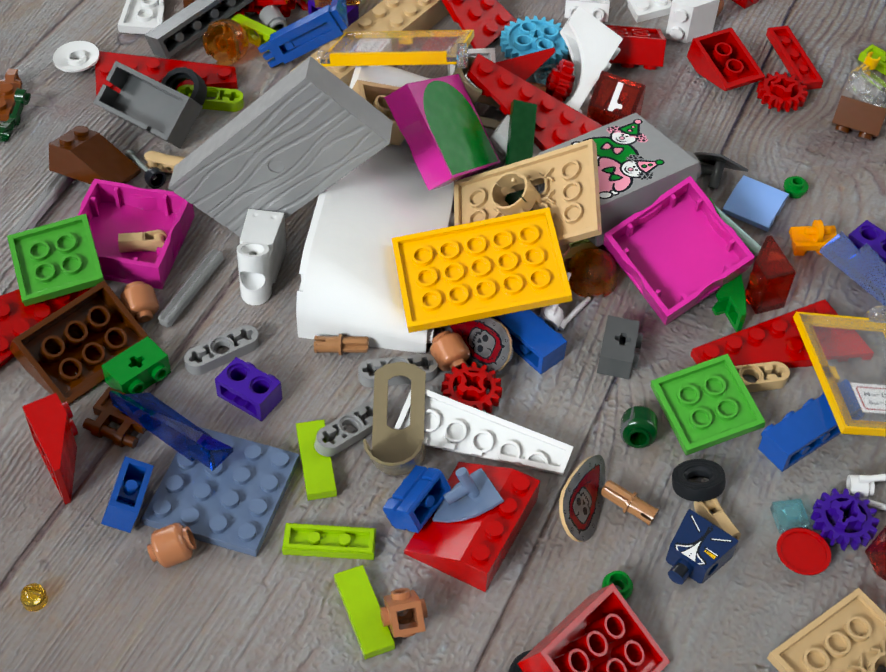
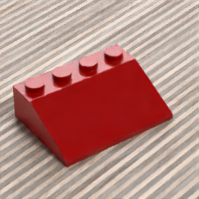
[604,24,666,70]
[404,462,540,592]
[517,583,670,672]

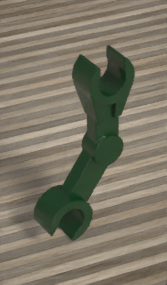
[0,88,31,142]

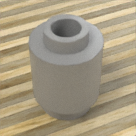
[259,5,287,31]

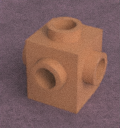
[380,588,428,638]

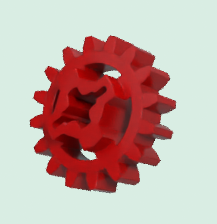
[545,59,575,102]
[756,72,808,112]
[441,362,502,413]

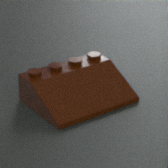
[9,280,150,405]

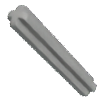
[8,173,72,235]
[158,249,224,328]

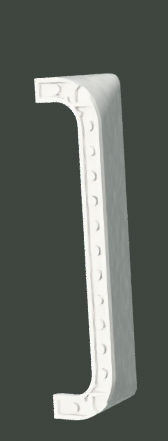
[296,65,478,354]

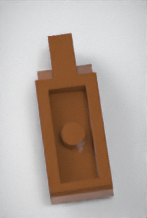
[0,69,22,121]

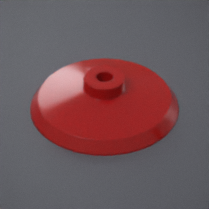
[777,528,831,575]

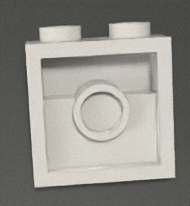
[564,0,610,23]

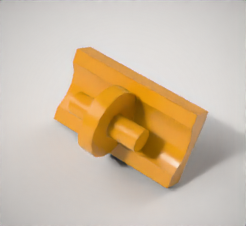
[789,220,841,256]

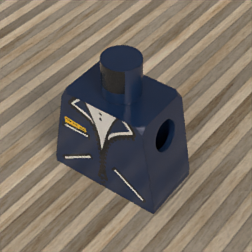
[666,509,739,585]

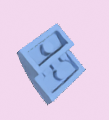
[722,175,789,232]

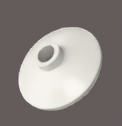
[53,41,100,73]

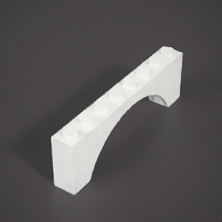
[490,6,623,157]

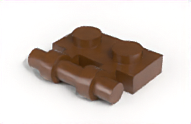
[83,387,159,449]

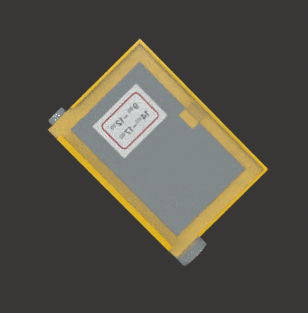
[317,30,474,68]
[793,306,886,437]

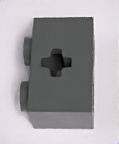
[597,315,643,379]

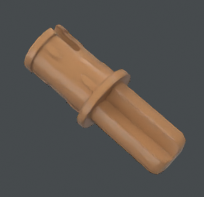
[314,334,369,355]
[601,480,659,526]

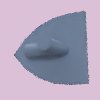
[432,467,504,523]

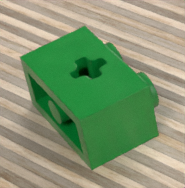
[101,336,171,397]

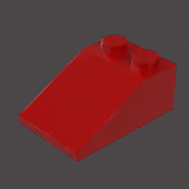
[687,27,765,91]
[481,47,556,95]
[22,393,78,505]

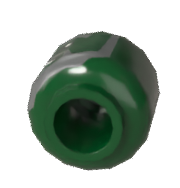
[620,406,658,448]

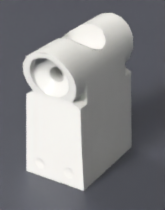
[237,209,286,306]

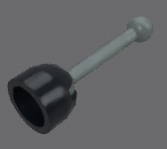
[125,149,166,189]

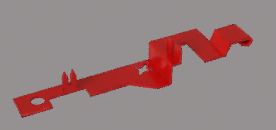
[233,0,308,17]

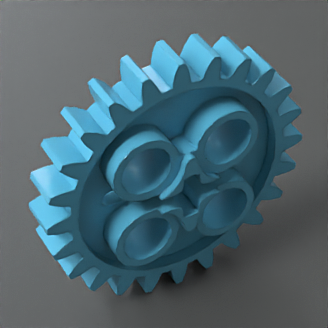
[500,16,570,70]

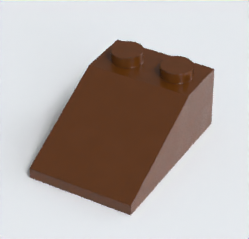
[49,126,141,184]

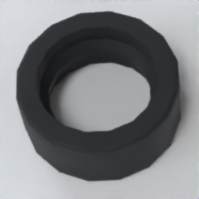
[161,67,207,105]

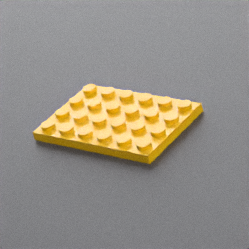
[392,207,572,333]

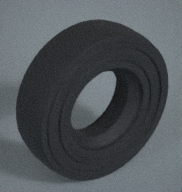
[672,459,726,502]

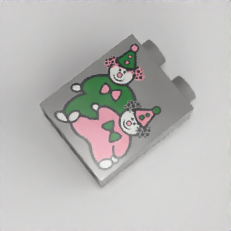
[538,113,701,247]

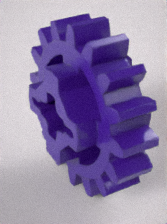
[810,488,879,551]

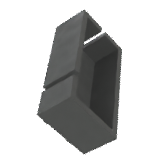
[93,61,203,149]

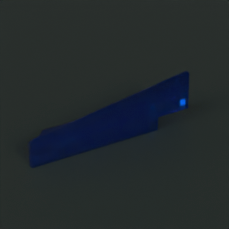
[820,231,886,307]
[109,390,233,471]

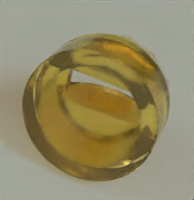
[20,583,48,612]

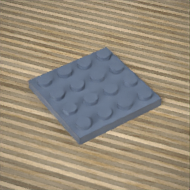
[142,425,300,557]

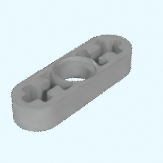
[184,325,259,375]
[358,354,438,388]
[314,402,373,457]

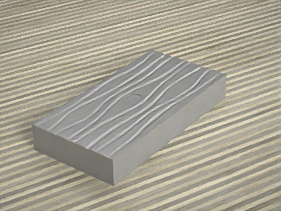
[168,56,393,237]

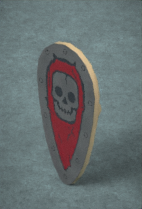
[441,317,512,373]
[559,455,605,542]

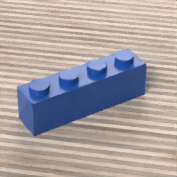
[492,309,567,374]
[758,381,864,472]

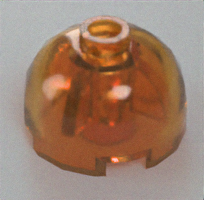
[203,19,249,66]
[566,247,618,298]

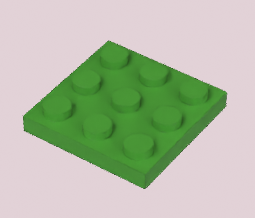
[7,214,104,306]
[650,354,766,456]

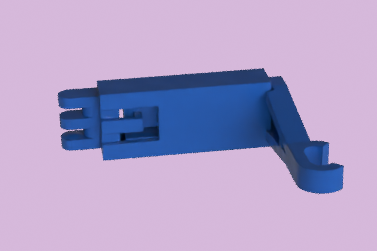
[258,0,348,67]

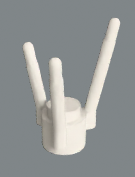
[539,272,591,332]
[846,474,886,511]

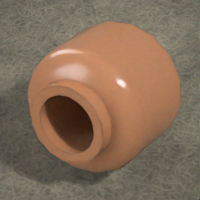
[120,281,159,323]
[430,330,470,371]
[147,522,196,568]

